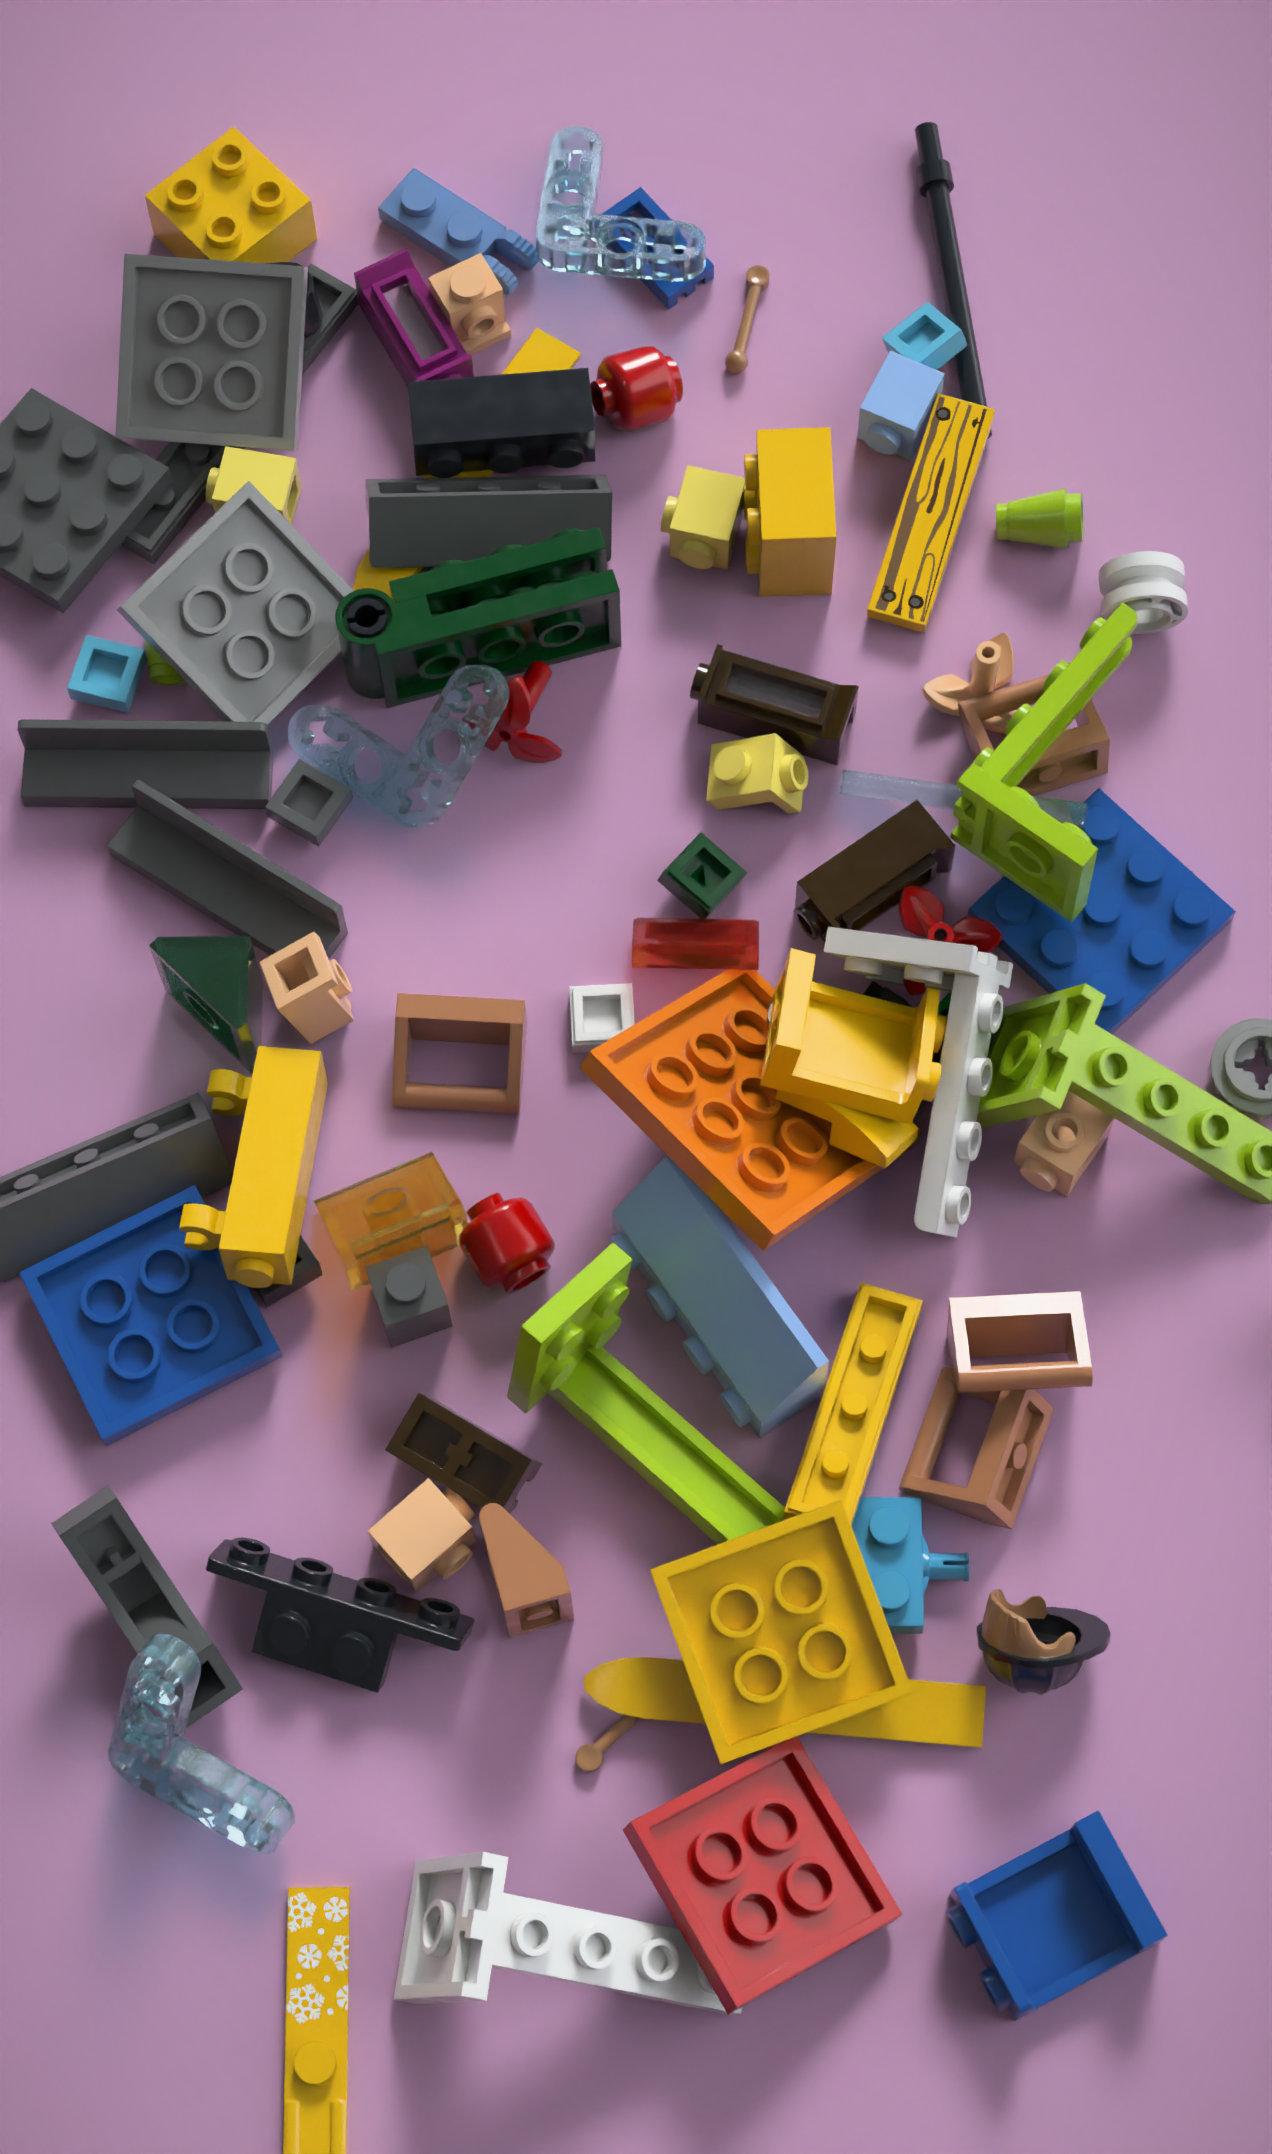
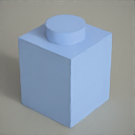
[857,351,945,460]

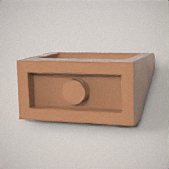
[958,674,1110,796]
[392,993,527,1114]
[947,1291,1093,1393]
[898,1367,1054,1529]
[479,1503,574,1638]

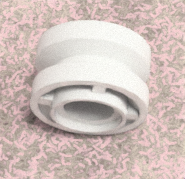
[1098,551,1188,634]

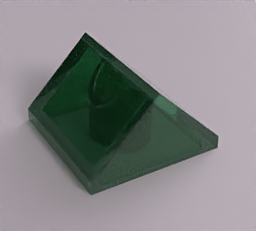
[149,936,263,1074]

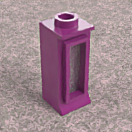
[354,248,474,388]

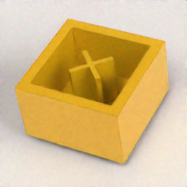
[144,126,317,263]
[743,427,837,597]

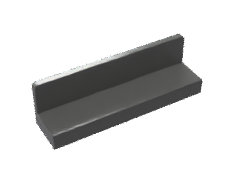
[365,475,612,568]
[17,719,274,809]
[107,779,348,960]
[0,1093,234,1282]

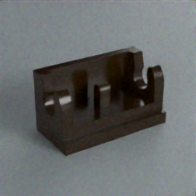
[385,1393,542,1514]

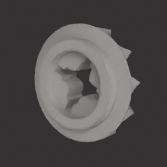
[1209,1018,1272,1119]

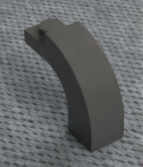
[51,1485,243,1728]

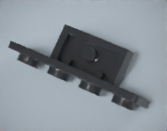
[206,1537,475,1693]

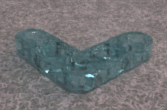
[535,126,706,282]
[288,665,509,827]
[108,1634,295,1854]

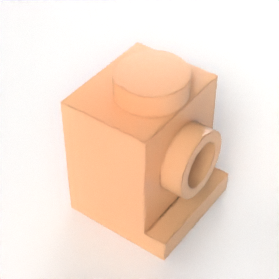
[428,253,511,355]
[260,931,354,1044]

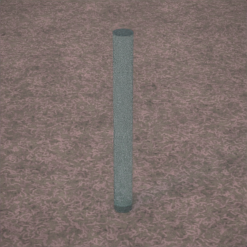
[839,769,1088,828]

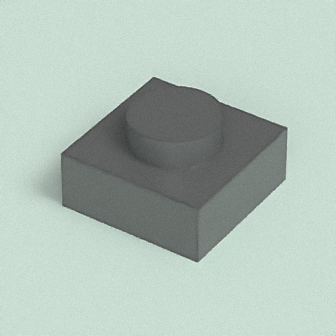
[265,759,353,847]

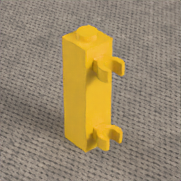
[179,1046,328,1288]

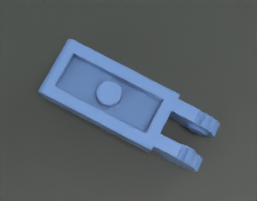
[378,168,541,296]

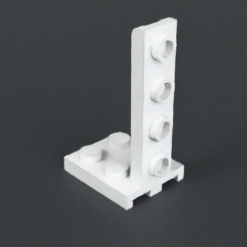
[824,927,1013,1238]
[393,1852,742,2014]

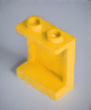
[760,948,947,1124]

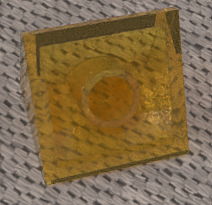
[314,1152,468,1291]

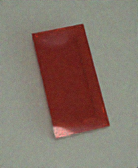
[632,917,759,970]

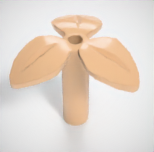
[922,633,1017,733]

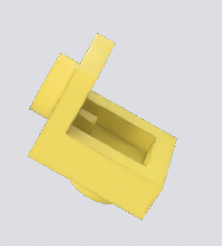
[706,733,808,814]

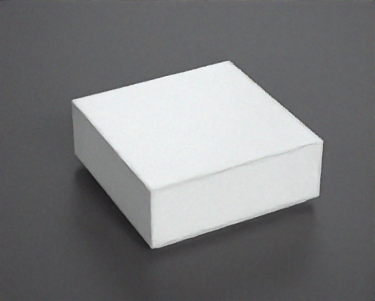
[569,983,635,1053]

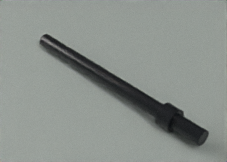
[915,122,992,439]

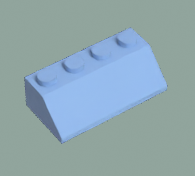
[609,1156,829,1438]

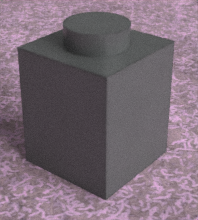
[365,1246,453,1348]

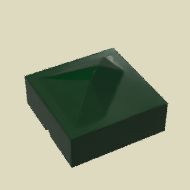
[657,832,747,921]

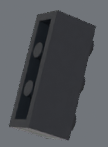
[408,368,595,478]

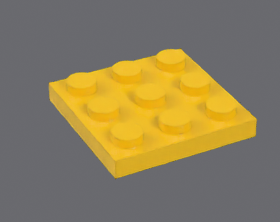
[650,1499,913,1764]

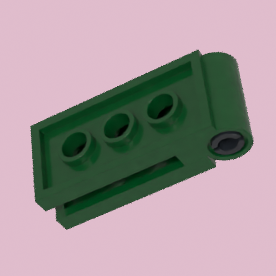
[335,527,621,708]

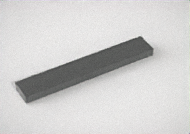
[121,264,359,564]

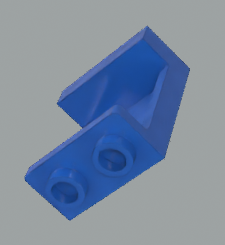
[945,1810,1168,2021]

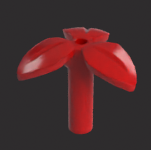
[461,661,562,763]
[899,886,1002,995]

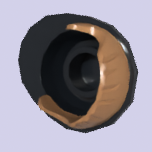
[976,1589,1111,1695]

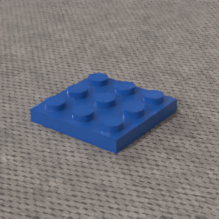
[967,788,1236,1034]
[19,1185,283,1446]

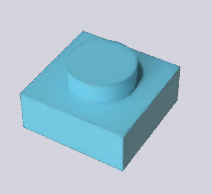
[882,302,968,370]
[67,635,147,713]

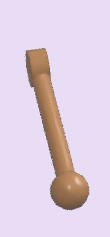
[725,265,770,374]
[575,1715,640,1772]

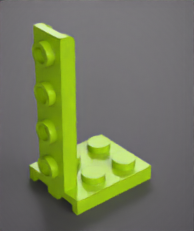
[950,603,1137,922]
[976,983,1272,1204]
[507,1243,785,1544]

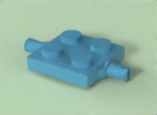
[788,1496,969,1634]

